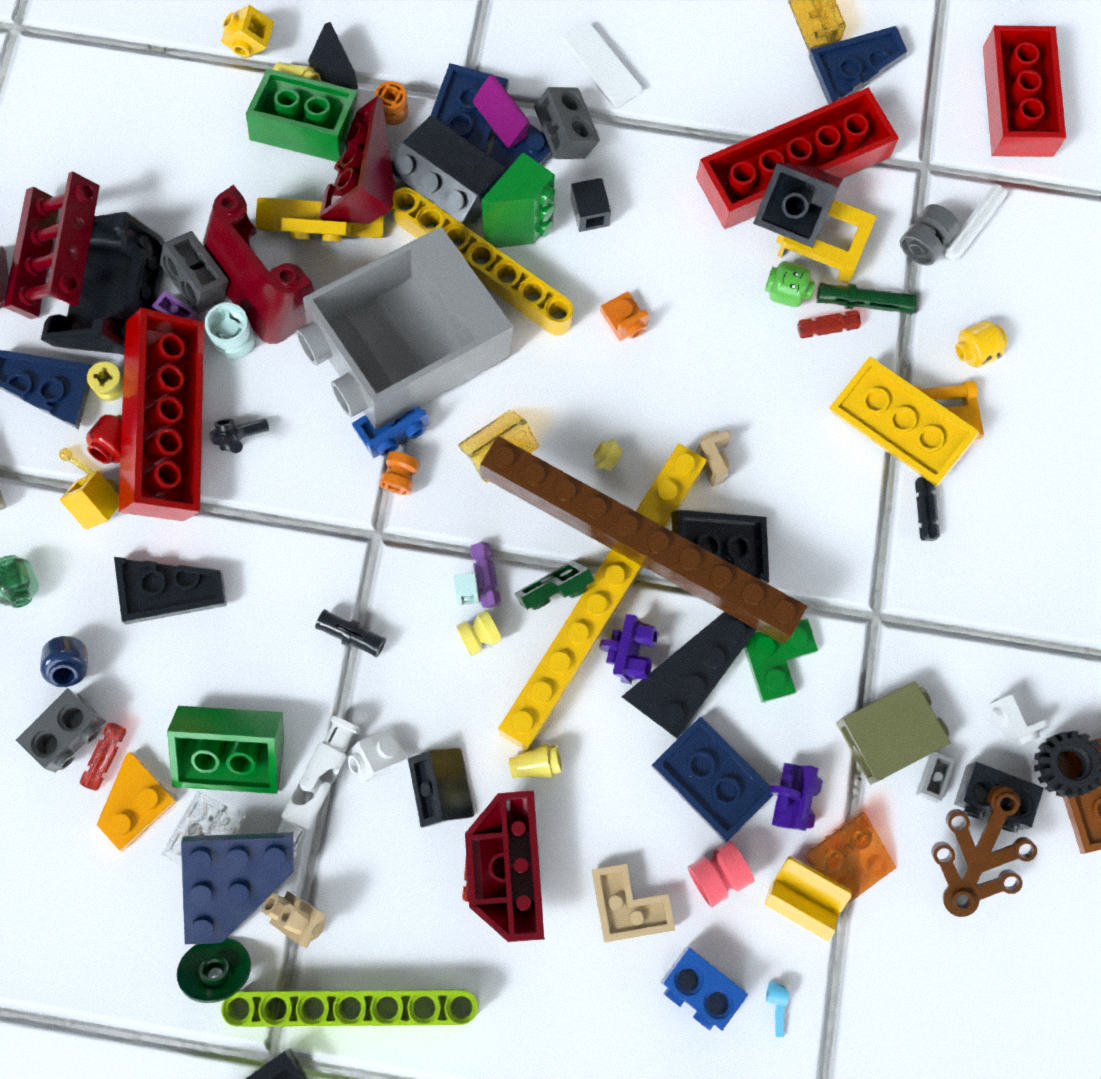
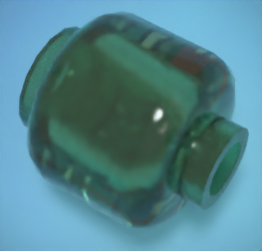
[0,555,39,608]

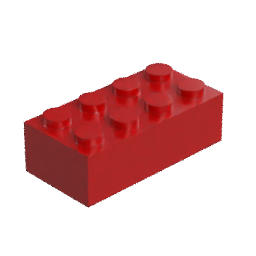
[983,25,1066,157]

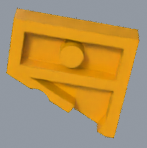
[96,752,177,851]

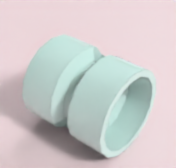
[204,303,256,360]

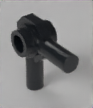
[209,418,269,453]

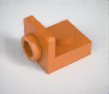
[600,291,649,342]

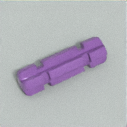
[470,542,501,608]

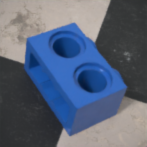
[660,947,748,1031]

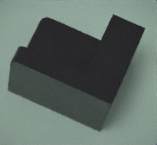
[570,178,611,232]

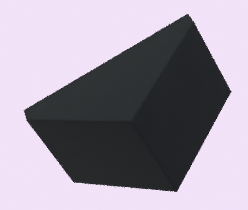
[308,22,358,90]

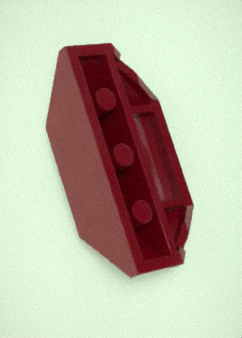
[465,790,545,942]

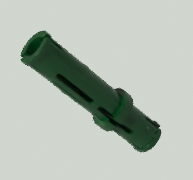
[816,282,917,315]

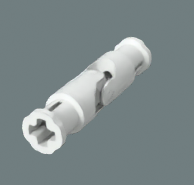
[276,716,361,858]

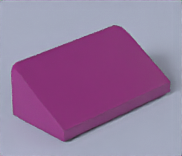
[473,74,530,148]

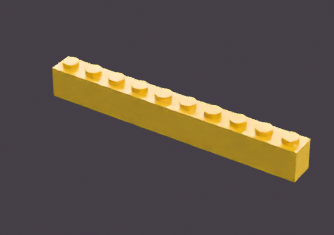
[498,443,707,751]

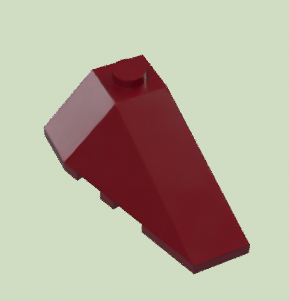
[319,95,395,224]

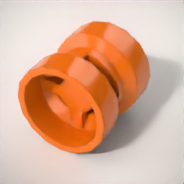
[375,81,409,125]
[378,451,420,495]

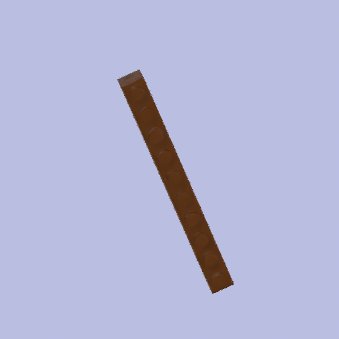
[480,436,808,645]

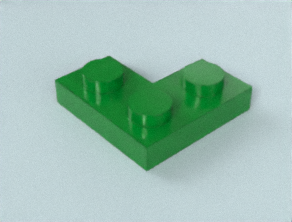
[744,618,818,704]

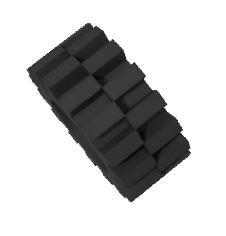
[1034,731,1101,798]

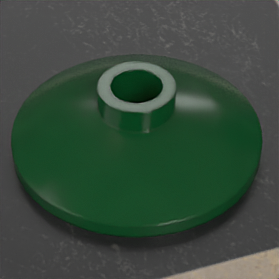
[176,938,251,1003]

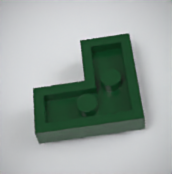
[514,561,595,610]

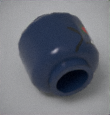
[40,636,88,687]

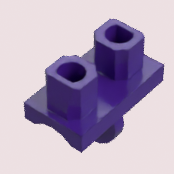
[599,614,659,684]
[769,763,823,831]

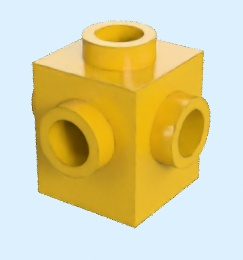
[221,4,274,58]

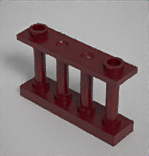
[3,171,100,319]

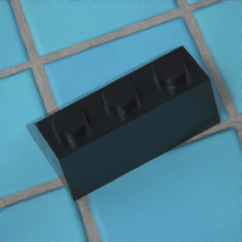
[391,115,508,223]

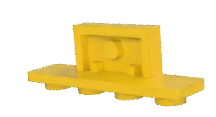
[256,197,384,242]

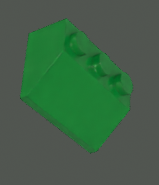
[245,68,358,162]
[482,153,556,248]
[167,705,284,794]

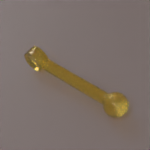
[59,448,118,491]

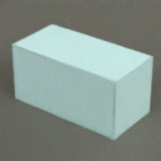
[453,573,479,606]

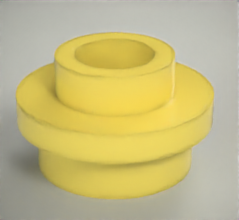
[593,439,622,471]

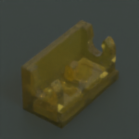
[788,0,846,52]

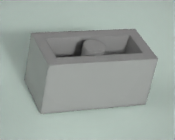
[916,752,956,803]

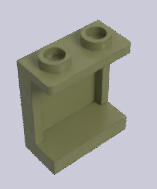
[836,681,951,785]

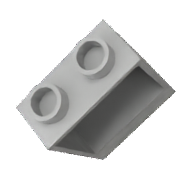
[296,227,513,430]

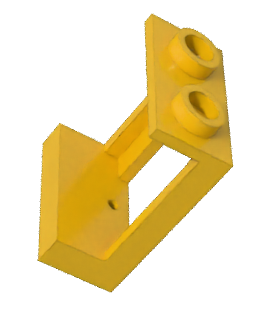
[776,200,877,284]

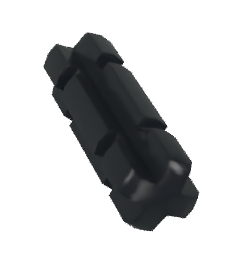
[915,477,940,541]

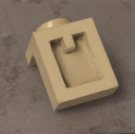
[695,430,732,487]

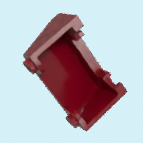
[202,184,314,344]

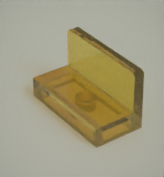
[458,410,540,483]

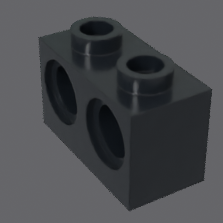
[954,761,1044,833]

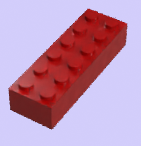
[696,87,899,230]
[118,308,204,521]

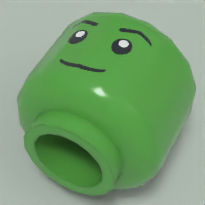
[765,261,815,308]

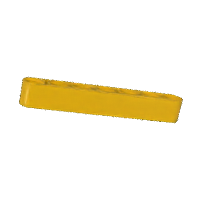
[392,187,573,335]

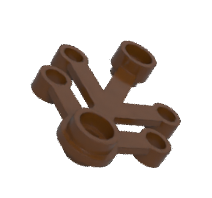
[931,785,1038,917]

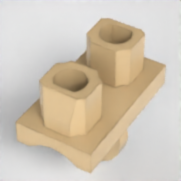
[261,890,326,948]

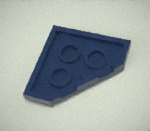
[181,832,294,945]

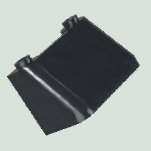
[41,212,164,355]

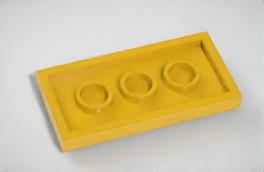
[829,356,979,487]

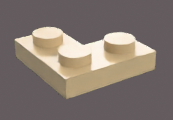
[591,863,675,943]

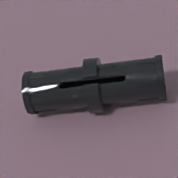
[315,609,386,658]

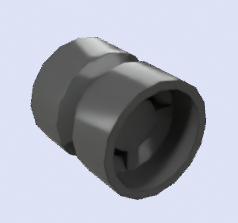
[899,204,960,266]

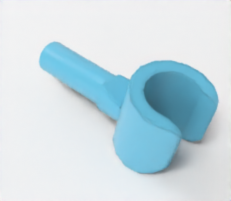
[765,982,789,1037]

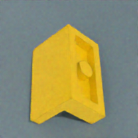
[764,856,852,942]

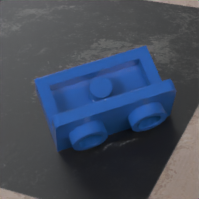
[351,406,430,459]

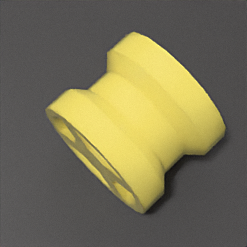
[87,361,124,401]

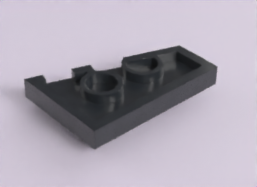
[671,510,769,584]
[114,556,227,625]

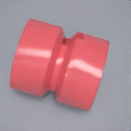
[687,841,755,908]

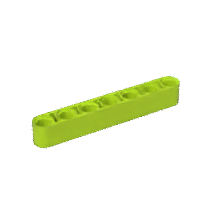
[221,989,479,1027]

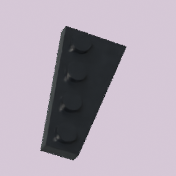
[621,612,756,739]

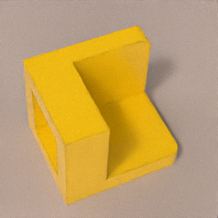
[59,471,119,529]

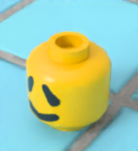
[955,320,1008,368]

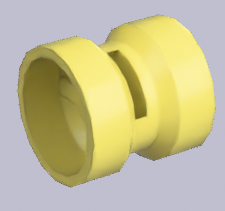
[456,610,502,656]

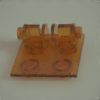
[804,811,897,906]

